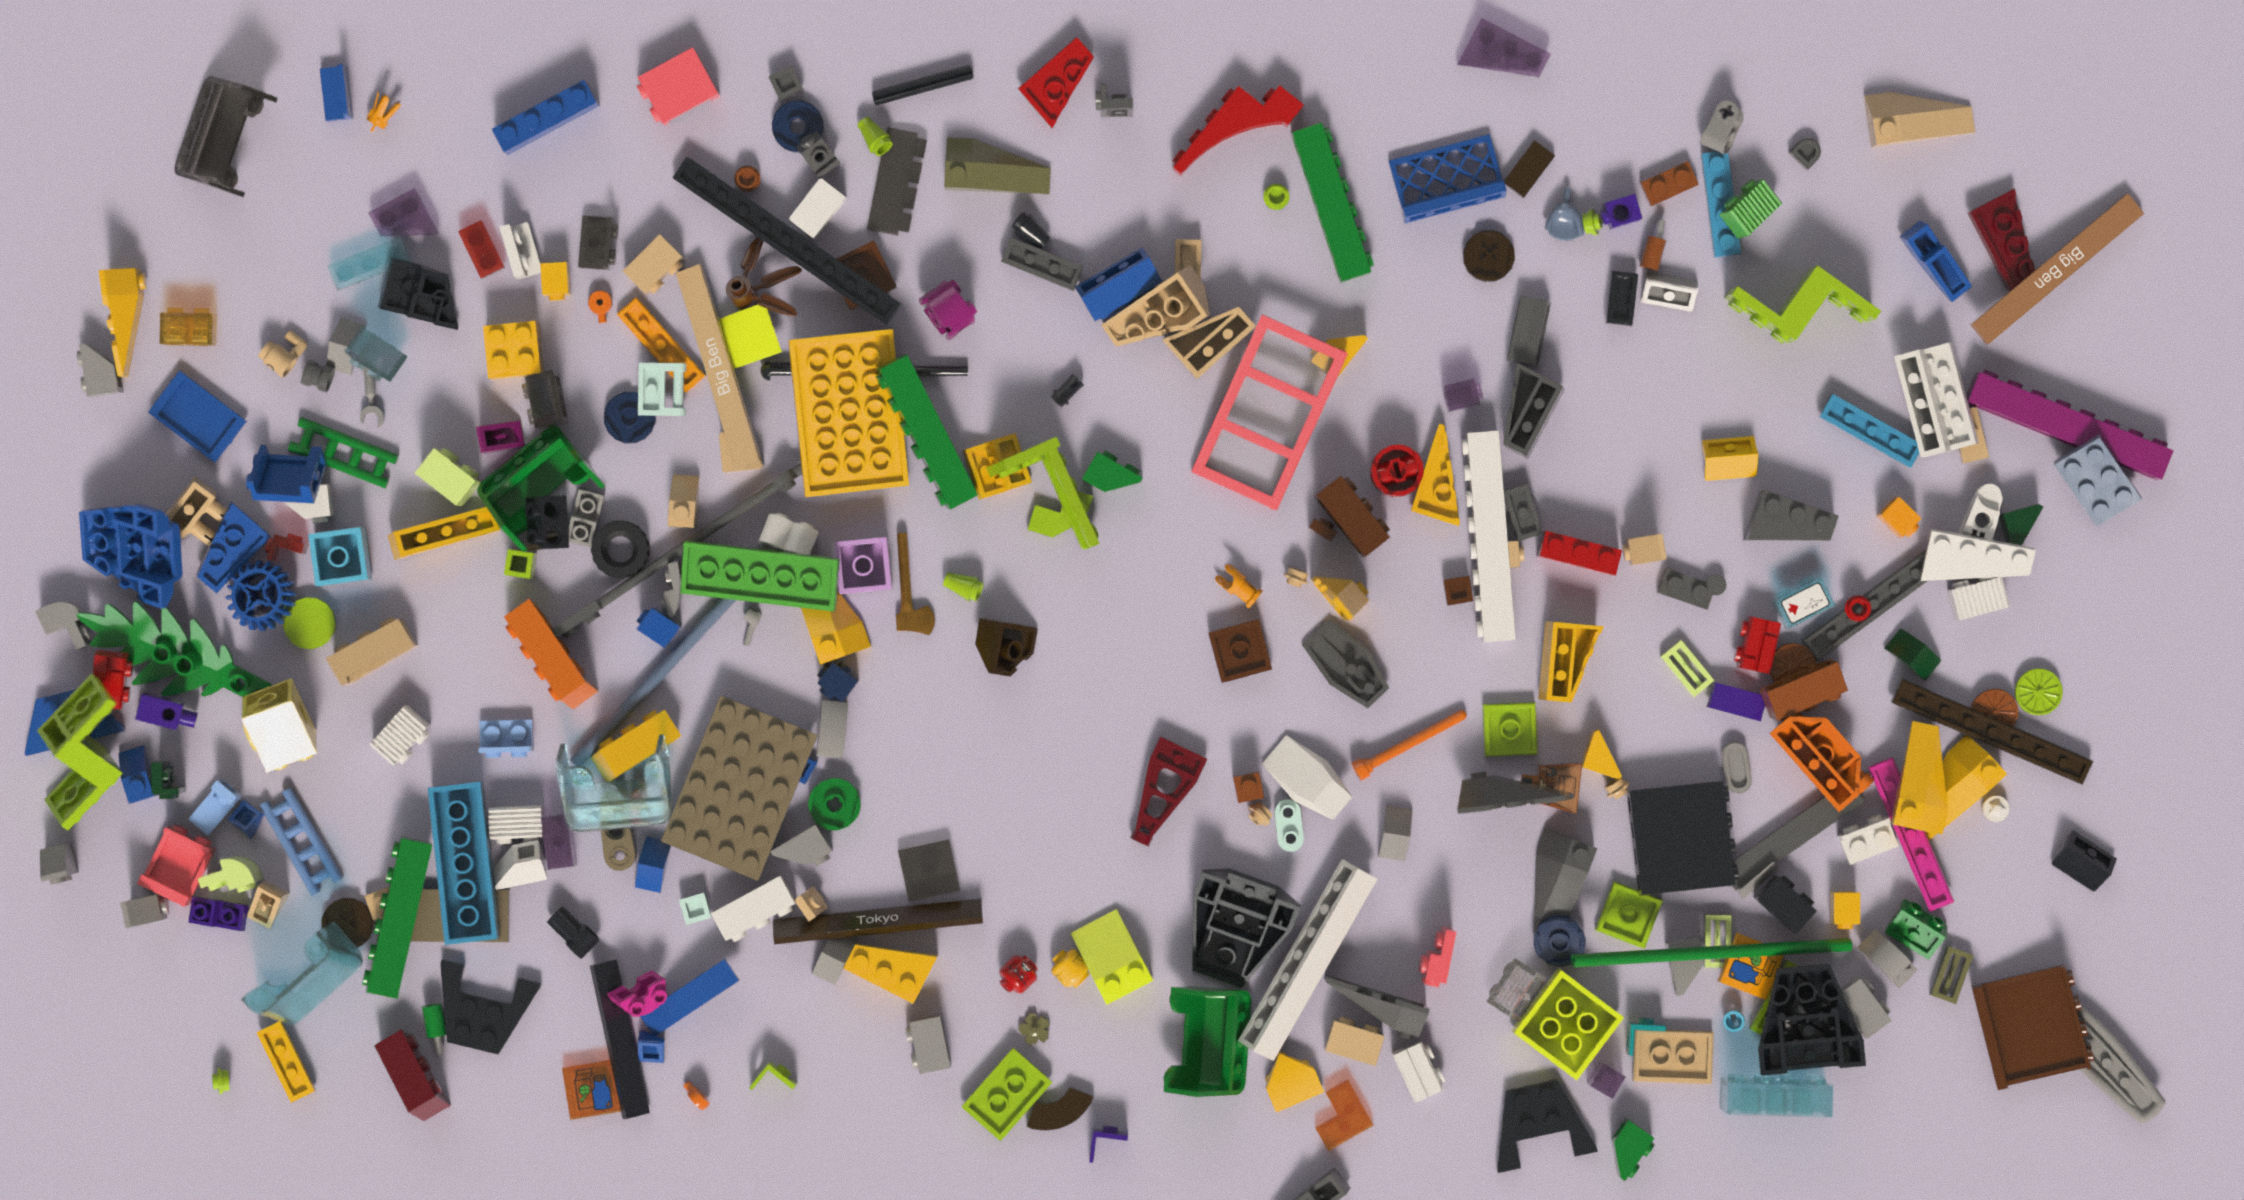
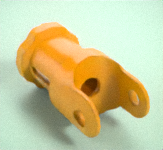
[1215,564,1263,609]

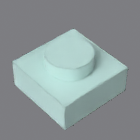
[679,892,712,925]

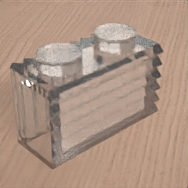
[1486,957,1546,1022]

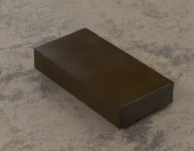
[1504,140,1555,198]

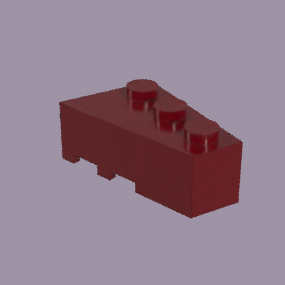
[374,1030,451,1121]

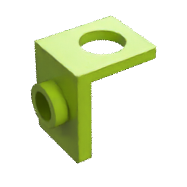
[749,1061,797,1090]

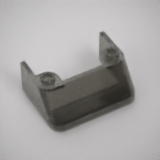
[174,76,278,197]

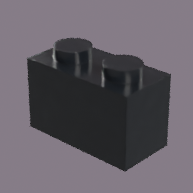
[1754,875,1817,934]

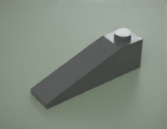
[1457,772,1574,814]
[1533,829,1597,936]
[1325,975,1430,1040]

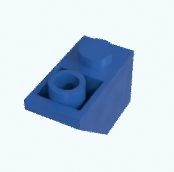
[636,608,682,648]

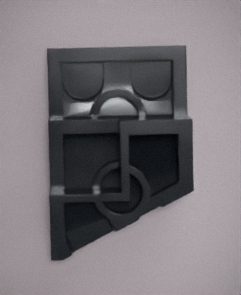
[378,257,459,330]

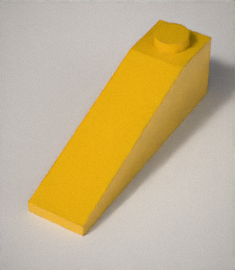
[387,507,500,560]

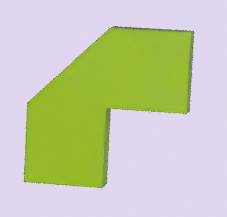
[1027,491,1093,538]

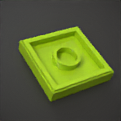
[1482,702,1537,757]
[1595,881,1663,949]

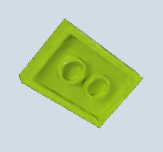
[961,1047,1053,1142]

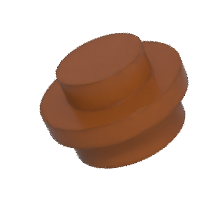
[734,166,761,192]

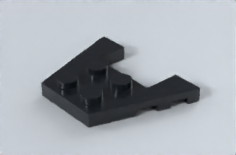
[440,959,542,1054]
[1497,1079,1598,1173]

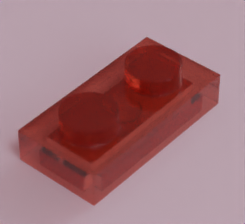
[458,220,505,279]

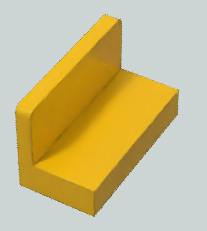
[1702,436,1758,481]

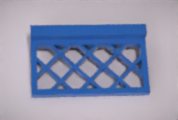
[1388,134,1507,224]

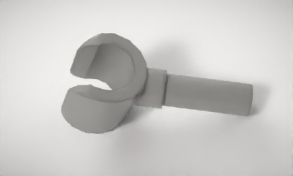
[743,608,761,646]

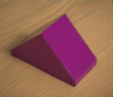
[476,421,525,454]

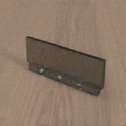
[867,127,927,236]

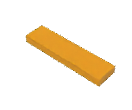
[617,297,706,393]

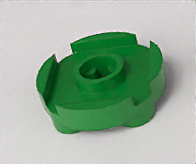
[808,778,861,831]

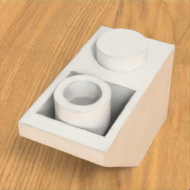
[493,840,547,890]

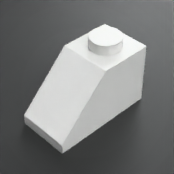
[284,484,335,524]

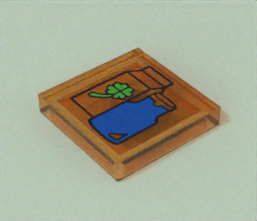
[562,1060,621,1120]

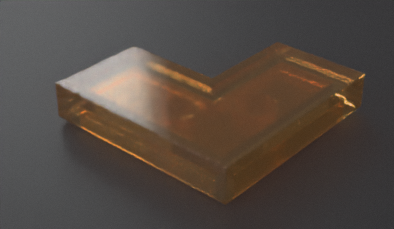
[1315,1079,1374,1151]

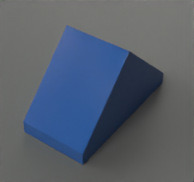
[635,836,671,893]

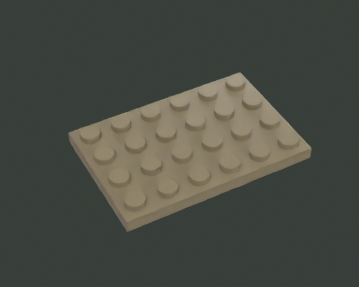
[661,695,818,881]

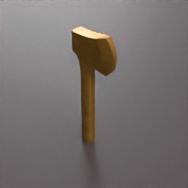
[896,533,935,635]

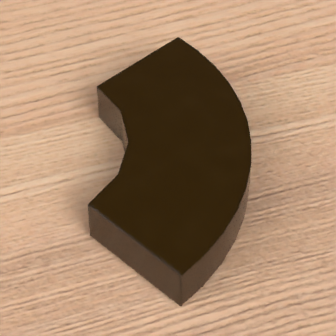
[1026,1087,1094,1131]

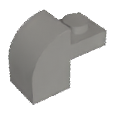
[35,602,92,650]
[1857,929,1917,989]

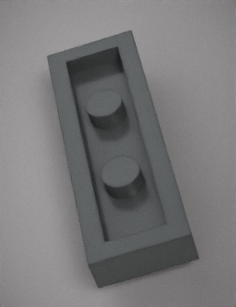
[1001,237,1084,292]

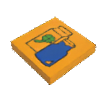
[1717,932,1784,1000]

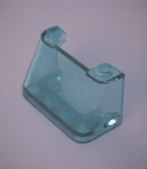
[241,922,363,1025]

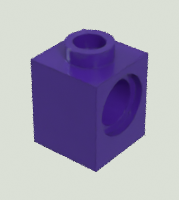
[1600,194,1643,230]

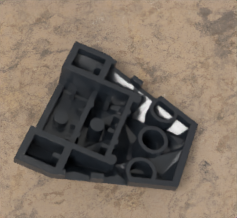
[1758,963,1866,1076]

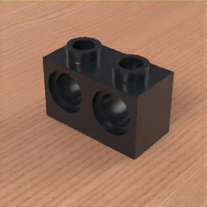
[525,496,569,550]

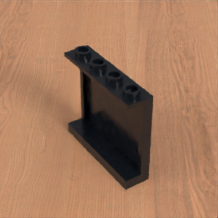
[1627,781,1739,896]

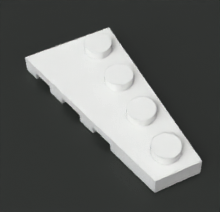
[1920,529,2036,581]

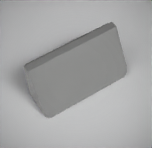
[1641,271,1698,312]

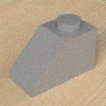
[770,824,833,866]
[120,894,169,928]
[1665,937,1705,996]

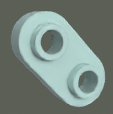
[1274,799,1304,852]

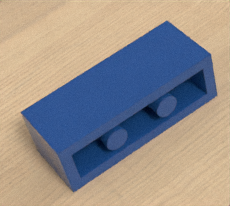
[1075,248,1163,321]

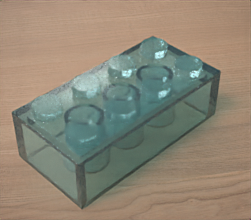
[1720,1073,1833,1117]

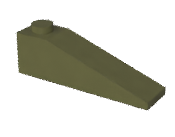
[944,137,1051,195]

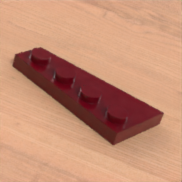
[1967,188,2035,292]

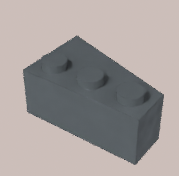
[1503,363,1565,459]

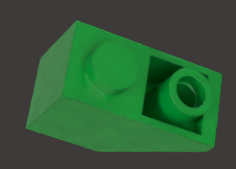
[1082,450,1143,493]
[1611,1118,1655,1181]

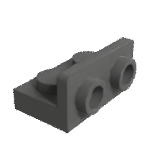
[1096,83,1133,117]

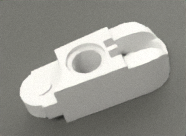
[1958,484,2003,540]

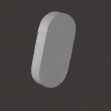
[1721,741,1752,794]

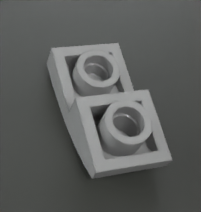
[568,487,606,547]
[660,562,682,618]
[816,700,848,759]

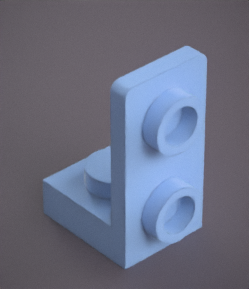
[189,779,242,835]

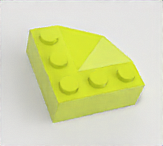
[1511,968,1624,1080]

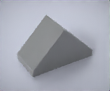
[326,318,367,375]
[1378,805,1412,861]
[812,936,858,985]

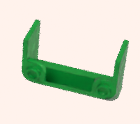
[477,426,605,552]

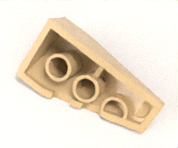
[1864,92,1975,148]

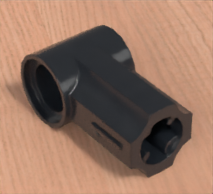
[547,906,600,959]

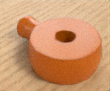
[588,290,613,323]
[683,1081,710,1110]

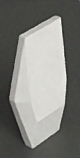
[1262,735,1353,820]

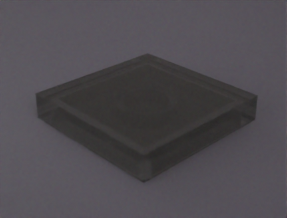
[898,839,960,901]

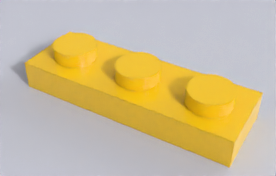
[256,1020,316,1103]

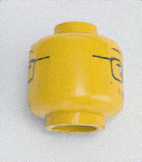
[1051,949,1090,988]

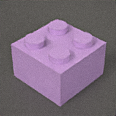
[834,537,893,594]

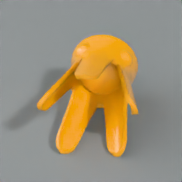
[366,91,401,132]

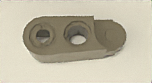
[599,791,637,871]

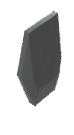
[1302,619,1389,709]

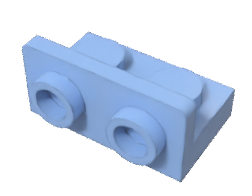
[478,719,534,758]

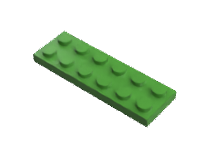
[680,540,840,612]

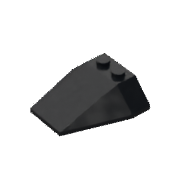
[1192,868,1301,988]

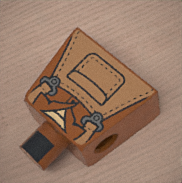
[1520,763,1582,814]

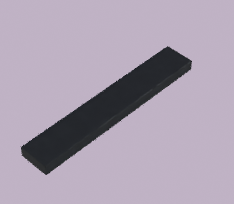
[590,959,650,1119]

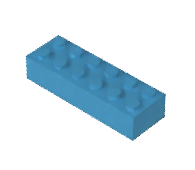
[428,782,500,945]

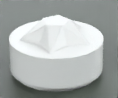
[1982,795,2009,822]

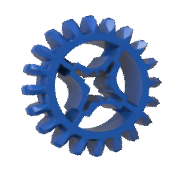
[225,560,297,631]

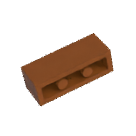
[1759,659,1848,722]

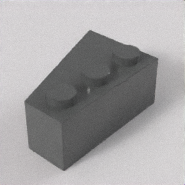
[1743,490,1839,541]

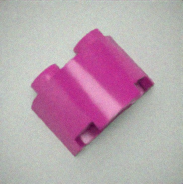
[607,970,667,1017]

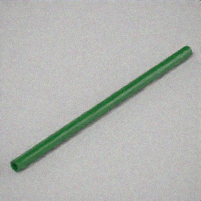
[1571,938,1852,967]

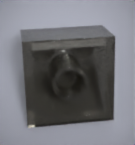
[522,369,569,429]

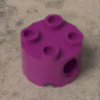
[919,279,977,340]

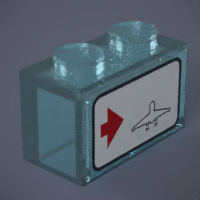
[1771,575,1835,629]

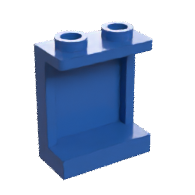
[246,445,327,504]

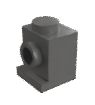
[796,131,840,179]

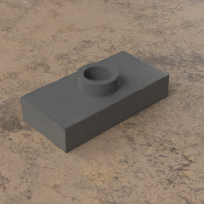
[1504,484,1543,542]

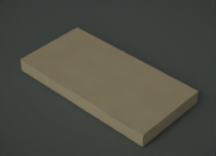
[411,889,510,942]

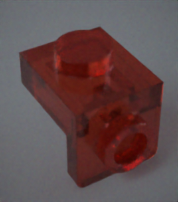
[265,533,309,561]

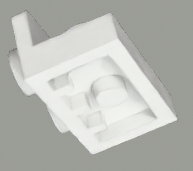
[500,222,541,279]
[1837,814,1899,865]

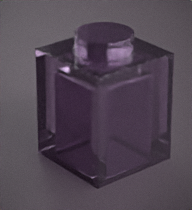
[1442,379,1483,412]
[1587,1060,1626,1099]

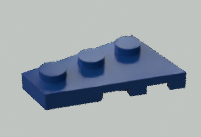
[196,501,271,594]

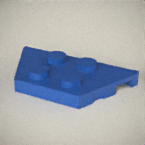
[24,689,125,756]

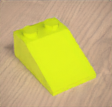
[1070,909,1153,1005]

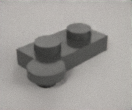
[1657,568,1727,610]

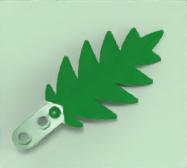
[76,601,272,697]

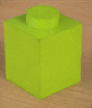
[504,549,537,579]

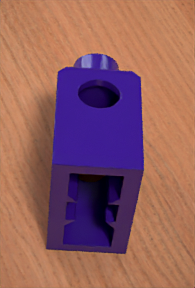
[135,691,198,730]

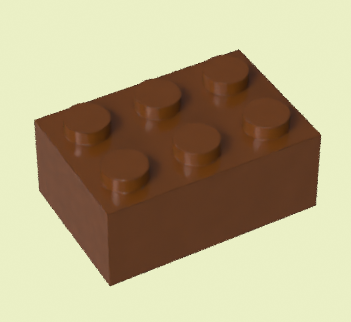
[1314,476,1390,558]

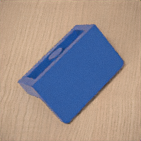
[320,64,353,122]

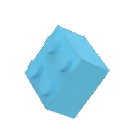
[308,527,372,587]

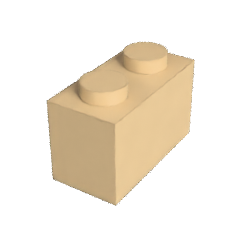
[623,234,684,295]
[1324,1016,1385,1066]

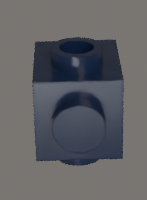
[817,662,859,702]

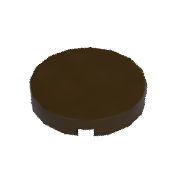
[1462,230,1515,282]
[321,898,374,950]

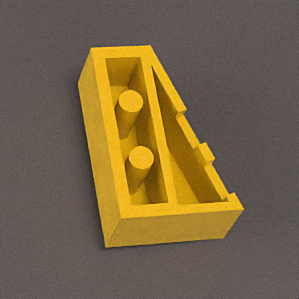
[590,710,681,784]

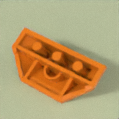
[1769,716,1861,812]

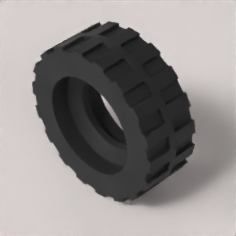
[591,520,650,578]

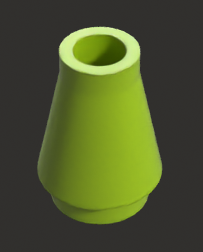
[857,117,893,156]
[943,572,984,602]

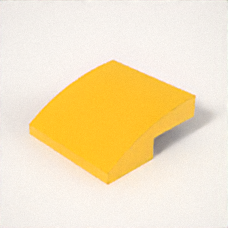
[962,433,1032,500]

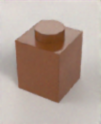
[1232,771,1264,803]

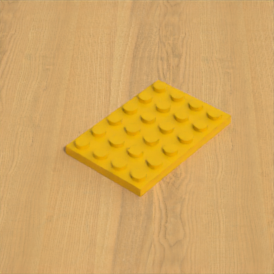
[788,329,909,497]

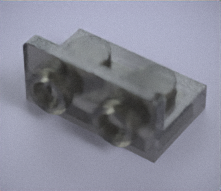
[578,215,619,271]

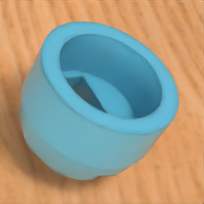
[1723,1010,1745,1032]

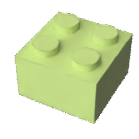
[415,448,482,507]

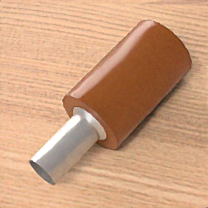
[1639,220,1666,271]

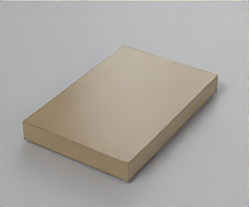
[1632,1029,1714,1084]

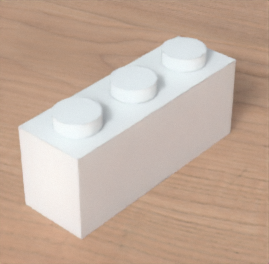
[711,875,796,942]

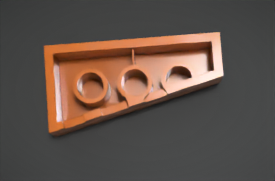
[504,599,598,709]

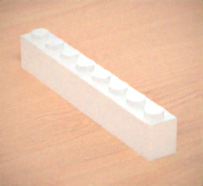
[1461,431,1516,642]
[1238,859,1377,1061]

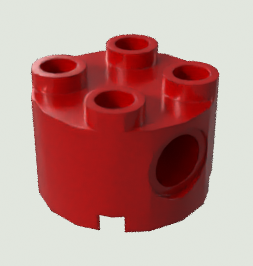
[1370,444,1424,497]

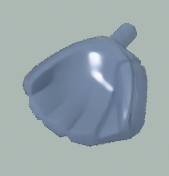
[1545,188,1585,241]

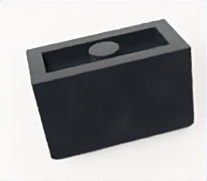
[2051,830,2117,892]

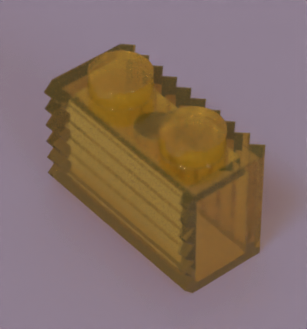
[159,308,217,346]

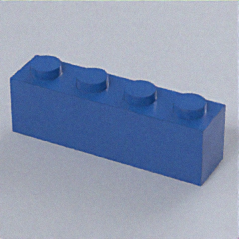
[491,80,599,155]

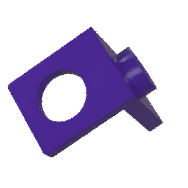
[1089,1126,1128,1163]

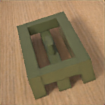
[1930,946,1973,1004]

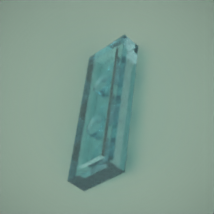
[327,237,411,291]

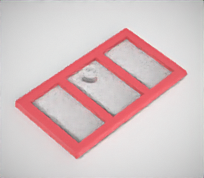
[1191,314,1348,510]

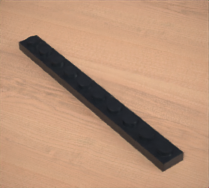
[672,157,902,326]

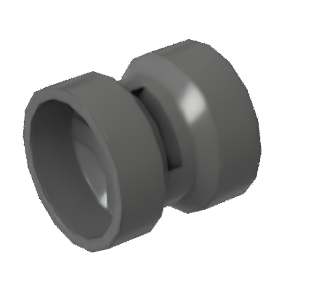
[301,360,335,393]

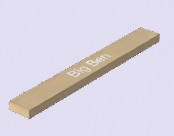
[676,264,762,470]

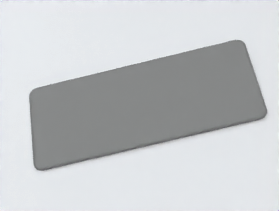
[1738,862,1778,899]

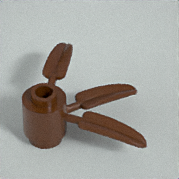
[726,237,802,316]

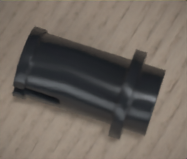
[1051,374,1084,407]

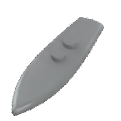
[2077,1004,2166,1124]

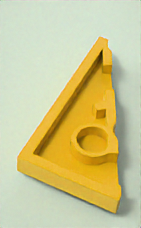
[1410,424,1460,526]

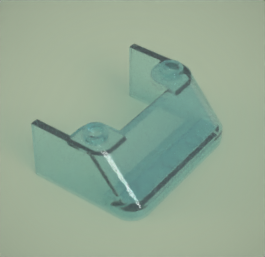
[555,735,671,832]

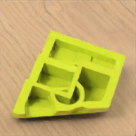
[719,305,782,369]

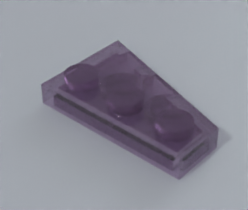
[1457,18,1551,77]

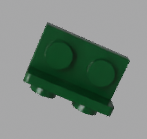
[151,761,186,799]

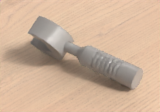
[360,365,385,428]

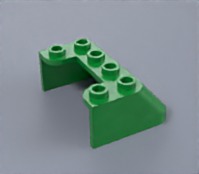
[1163,986,1252,1097]

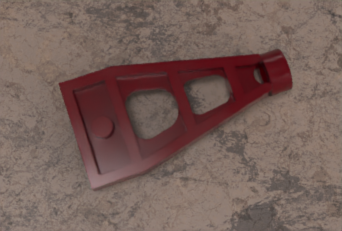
[1130,737,1207,847]

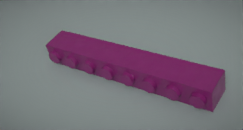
[1966,370,2174,480]

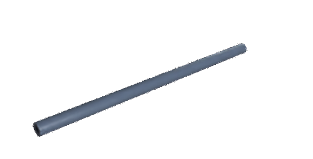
[570,598,736,768]

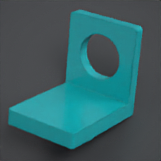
[1626,1018,1666,1056]

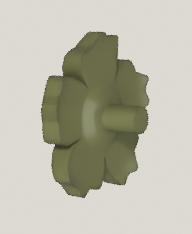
[1018,1013,1050,1045]

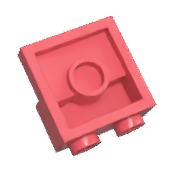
[1418,926,1456,987]

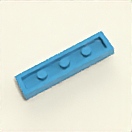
[1701,151,1741,258]
[1819,394,1920,468]

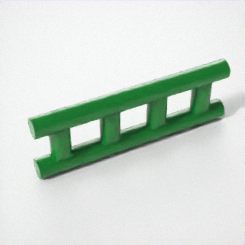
[288,417,399,489]

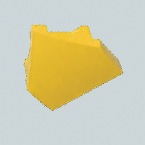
[1265,1051,1324,1112]

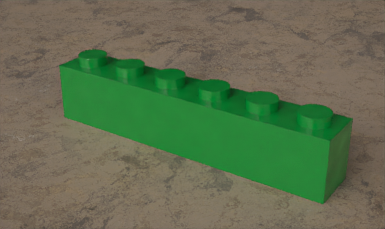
[1291,122,1374,283]
[875,354,978,510]
[362,836,432,999]

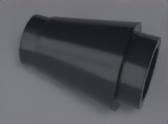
[1011,211,1050,249]

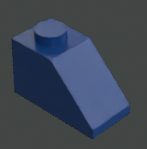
[118,745,159,804]

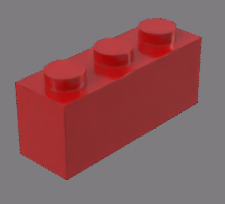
[1537,531,1622,576]

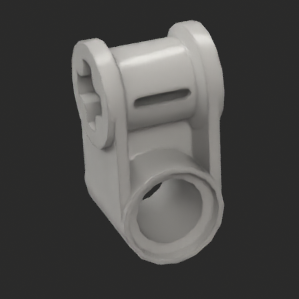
[1701,100,1744,154]

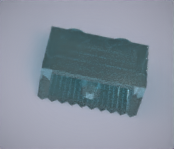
[345,326,408,382]

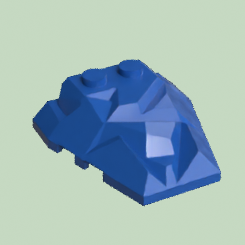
[79,504,183,609]

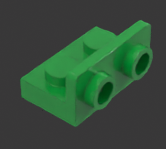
[1885,899,1948,960]

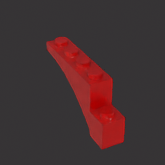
[1172,85,1304,176]

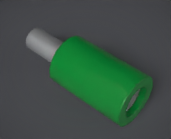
[422,1003,446,1055]

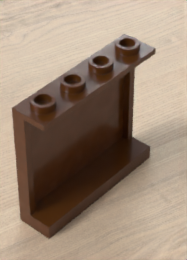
[1972,964,2094,1090]

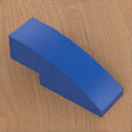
[1899,220,1972,302]

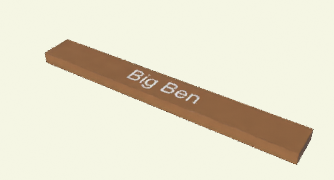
[1970,194,2144,345]

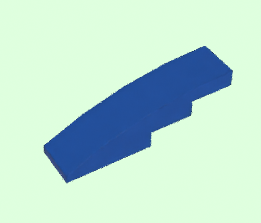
[640,958,740,1036]

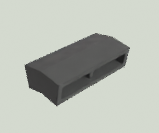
[1507,296,1551,367]

